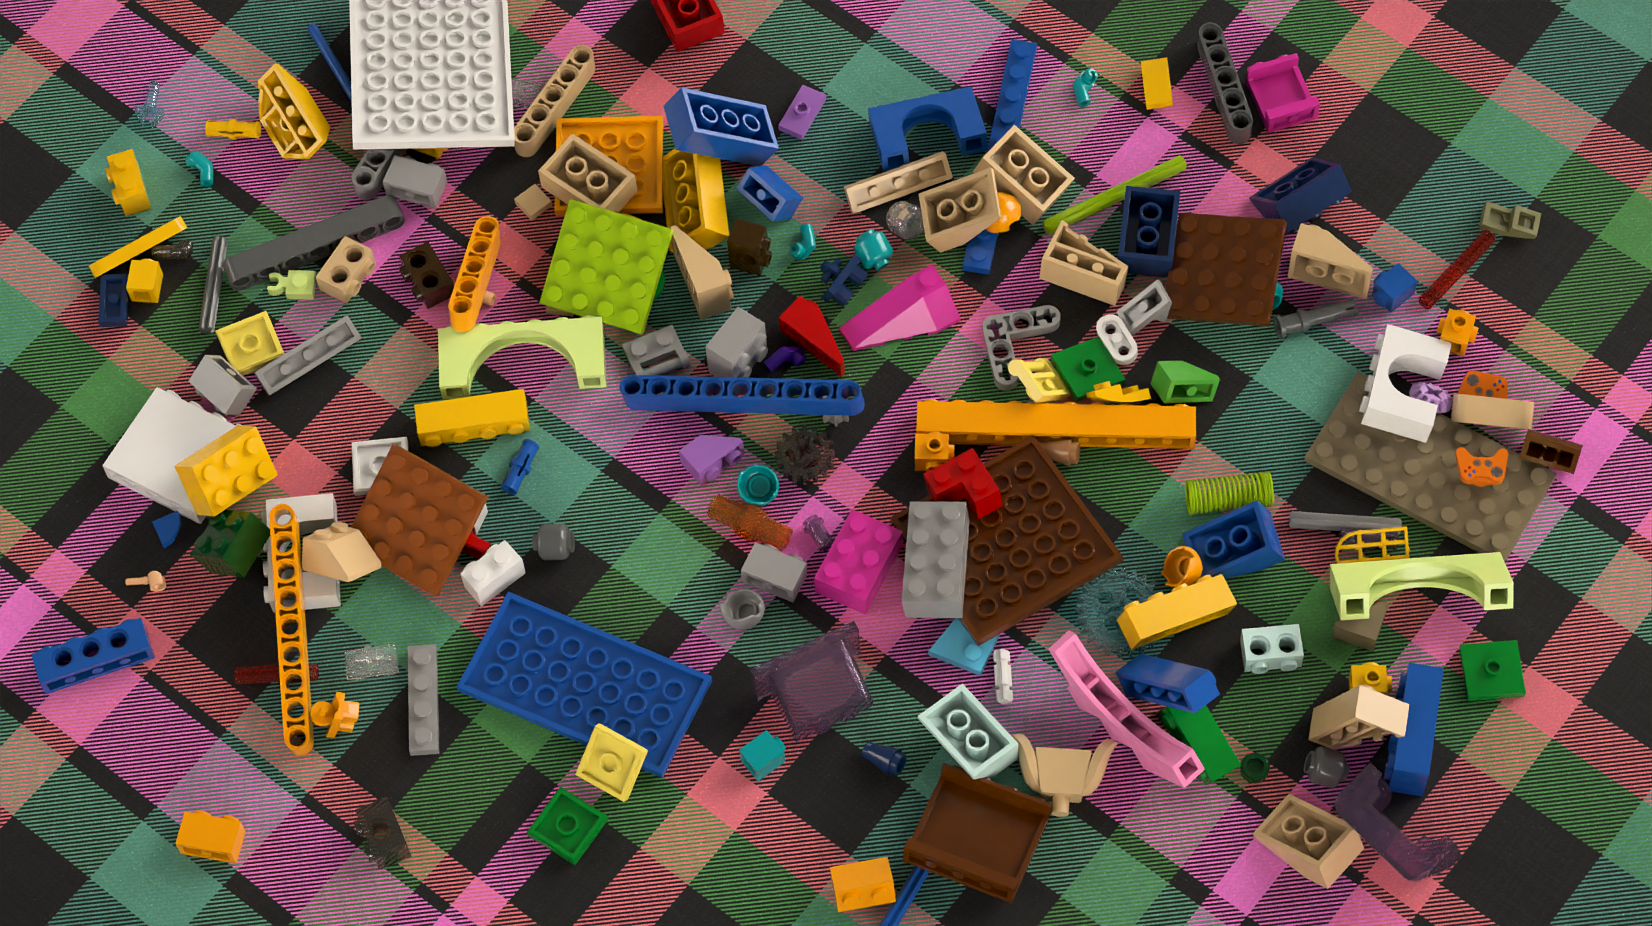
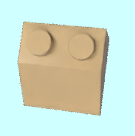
[302,522,381,582]

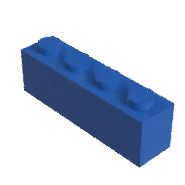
[1116,654,1220,713]

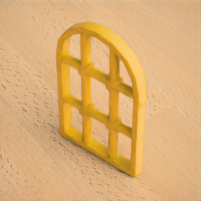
[1335,526,1410,564]

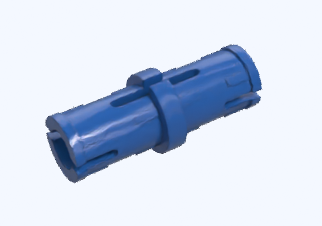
[500,439,540,495]

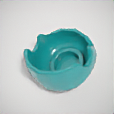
[736,465,780,507]

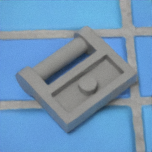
[622,325,691,376]

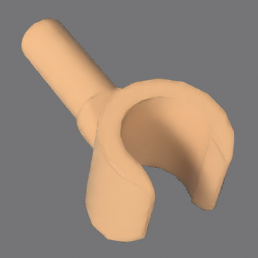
[126,571,166,592]

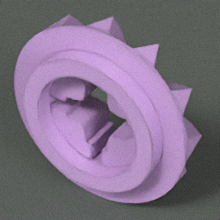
[1409,382,1453,413]

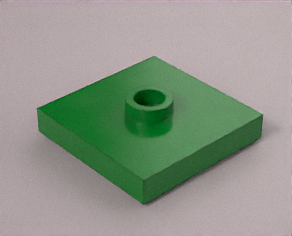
[1050,337,1125,403]
[1459,640,1526,701]
[527,787,608,865]

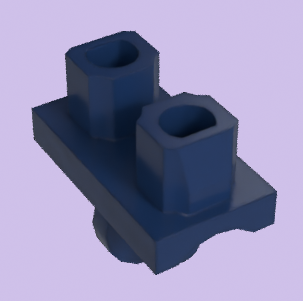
[820,254,868,306]

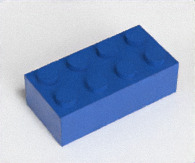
[663,87,779,166]
[1384,662,1444,797]

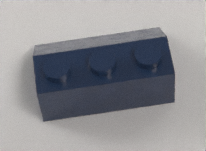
[1249,157,1352,233]

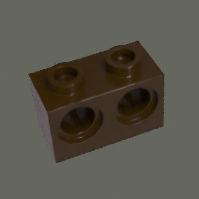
[399,241,454,309]

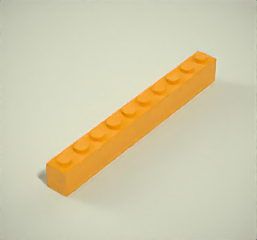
[916,399,1196,449]

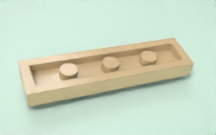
[844,151,953,214]

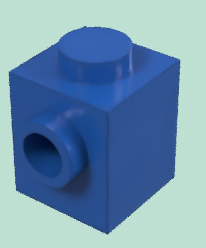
[1372,263,1417,313]

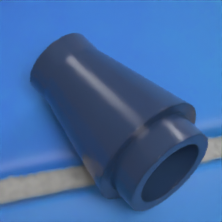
[862,741,907,776]

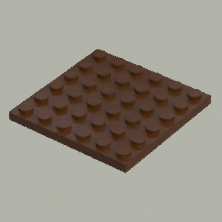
[890,435,1123,646]

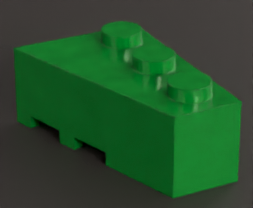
[1155,705,1241,785]

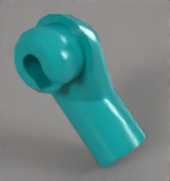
[1073,68,1098,107]
[185,151,213,187]
[790,224,816,260]

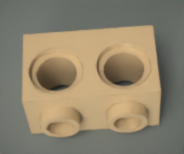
[316,236,376,304]

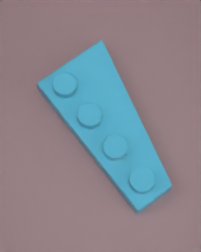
[928,618,1001,676]

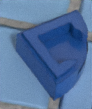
[152,511,182,548]

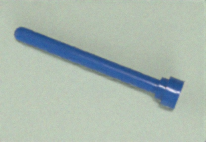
[308,24,352,113]

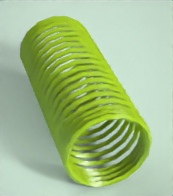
[1185,471,1274,515]

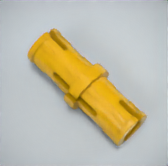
[205,119,261,140]

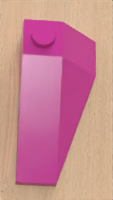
[839,265,961,351]

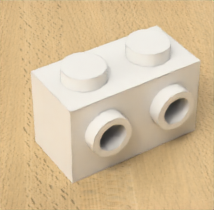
[460,540,526,607]

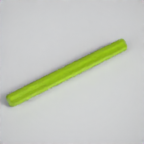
[1043,156,1187,235]

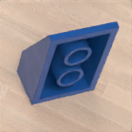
[1182,500,1285,579]

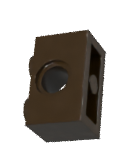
[727,218,772,276]

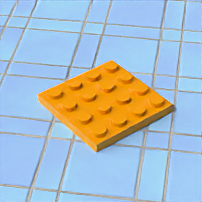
[555,116,663,216]

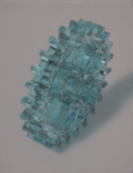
[1075,567,1163,658]

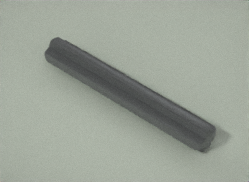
[199,236,228,334]

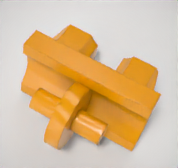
[310,692,359,738]

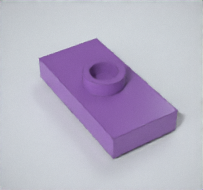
[778,85,826,140]

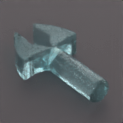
[135,81,165,128]

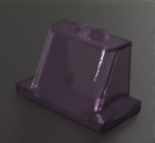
[750,621,873,742]

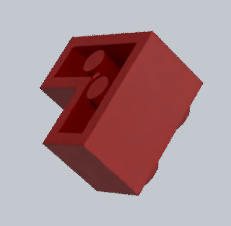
[924,448,1003,519]

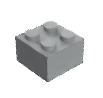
[705,307,768,378]

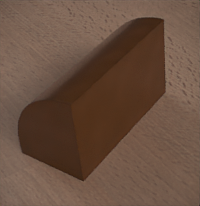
[1519,429,1583,474]

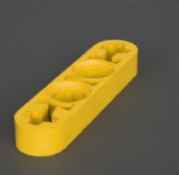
[89,216,187,278]

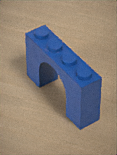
[868,87,988,172]

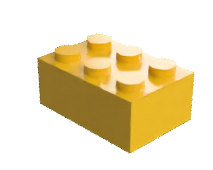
[174,425,278,517]

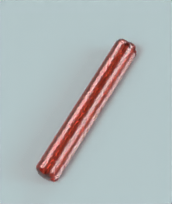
[1418,230,1496,310]

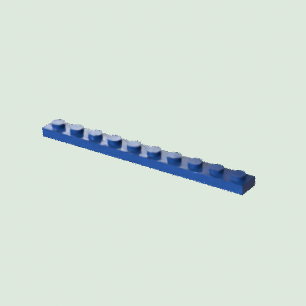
[963,39,1037,275]

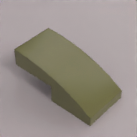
[1478,201,1541,239]

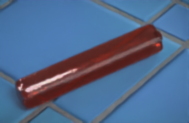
[234,663,319,684]

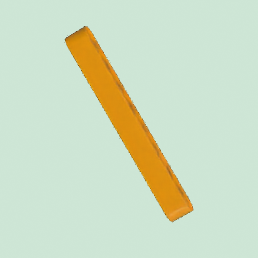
[269,504,314,756]

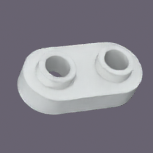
[1096,314,1138,365]

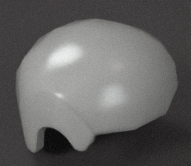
[719,589,765,630]

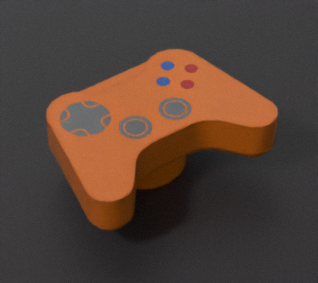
[1457,370,1508,399]
[1455,447,1509,487]

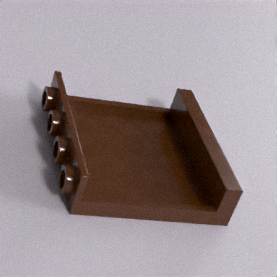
[903,763,1052,903]

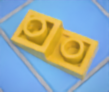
[1141,57,1173,110]
[1086,381,1151,404]

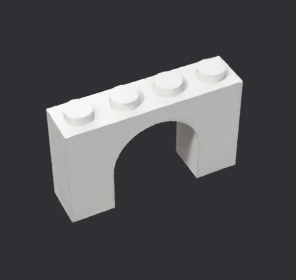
[1359,324,1452,443]
[262,493,341,613]

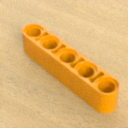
[448,216,501,332]

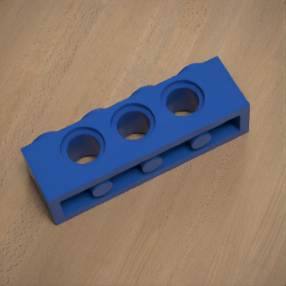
[31,618,155,694]

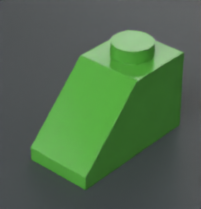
[1151,361,1220,403]

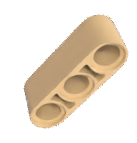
[1451,394,1535,430]

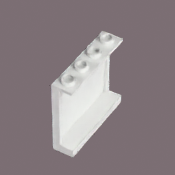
[102,387,243,524]

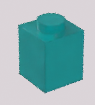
[739,730,786,781]

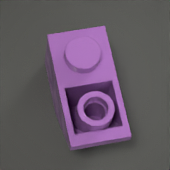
[679,435,745,486]

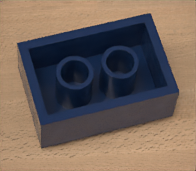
[1118,186,1180,277]

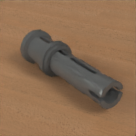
[1273,298,1358,339]

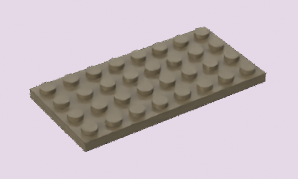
[1304,371,1557,562]

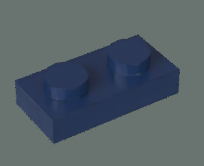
[98,274,129,327]

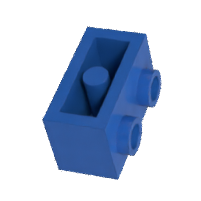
[736,165,803,222]

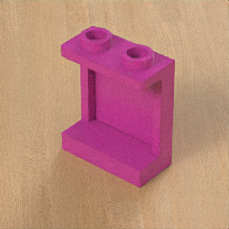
[1245,53,1320,133]

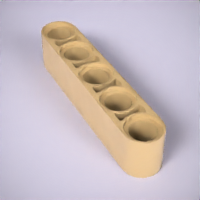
[514,45,596,157]

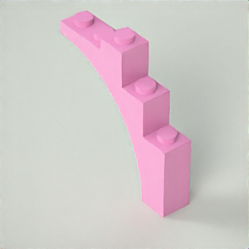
[1048,631,1205,788]

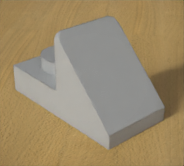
[1116,280,1172,335]

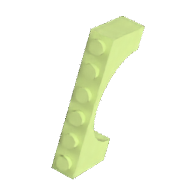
[438,315,607,399]
[1330,552,1514,620]

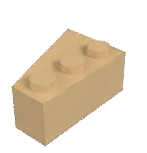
[1039,220,1128,306]
[1308,685,1409,749]

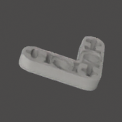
[982,305,1060,391]

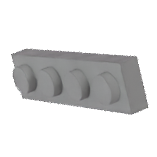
[254,315,362,396]
[408,644,439,756]

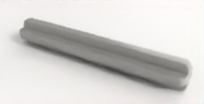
[1289,511,1402,535]

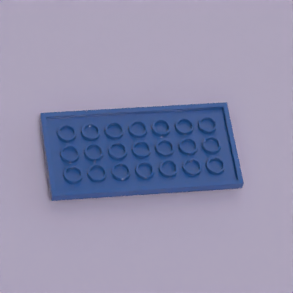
[457,592,712,778]

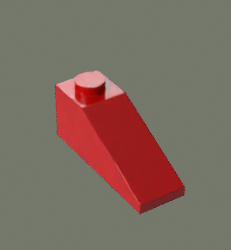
[779,296,845,377]

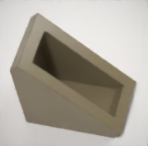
[1332,601,1388,651]

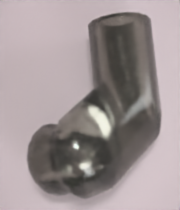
[152,240,193,259]

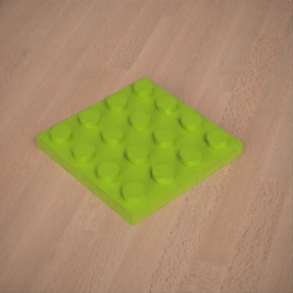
[539,199,674,334]

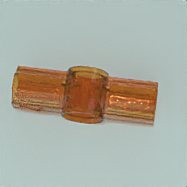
[707,494,793,552]

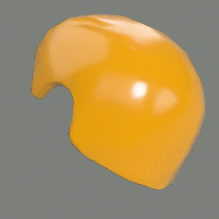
[986,192,1021,233]
[1161,546,1203,588]

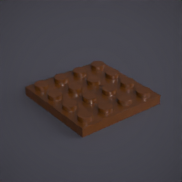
[1165,213,1287,327]

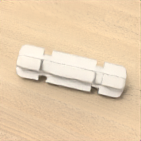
[993,649,1013,704]

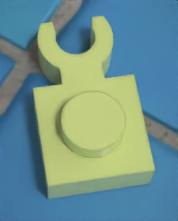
[267,270,317,300]

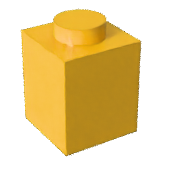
[126,259,163,303]

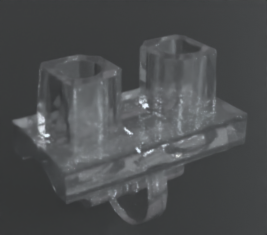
[344,644,399,680]

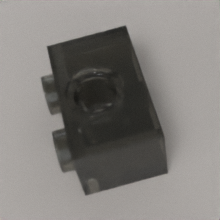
[353,797,412,870]

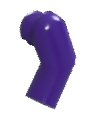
[764,346,806,372]

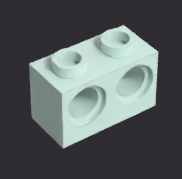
[1240,624,1304,674]

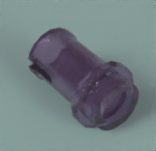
[803,515,835,552]

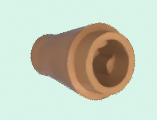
[1039,439,1080,467]

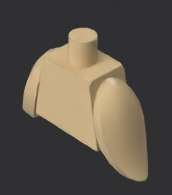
[1011,733,1118,817]

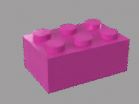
[814,509,903,615]

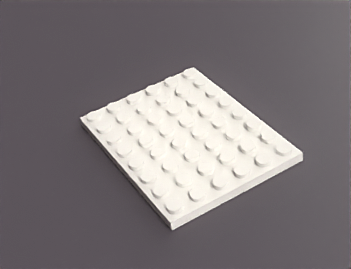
[349,0,515,150]

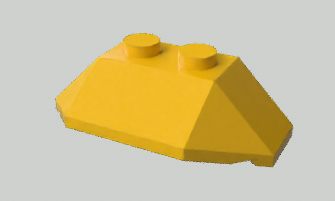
[258,63,331,159]

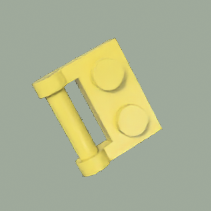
[1008,358,1071,402]

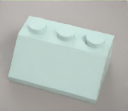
[918,683,1018,780]

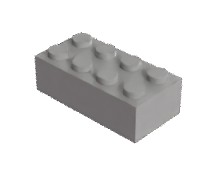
[902,502,970,618]

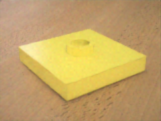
[216,311,285,376]
[575,723,648,802]

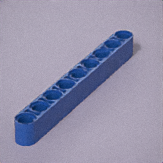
[619,375,865,416]

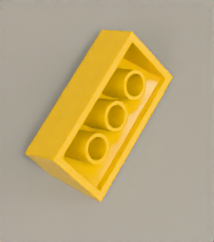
[663,148,729,252]

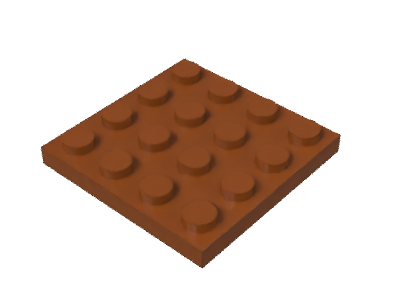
[351,444,489,596]

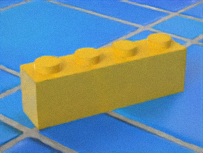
[414,389,530,447]
[1117,574,1237,650]

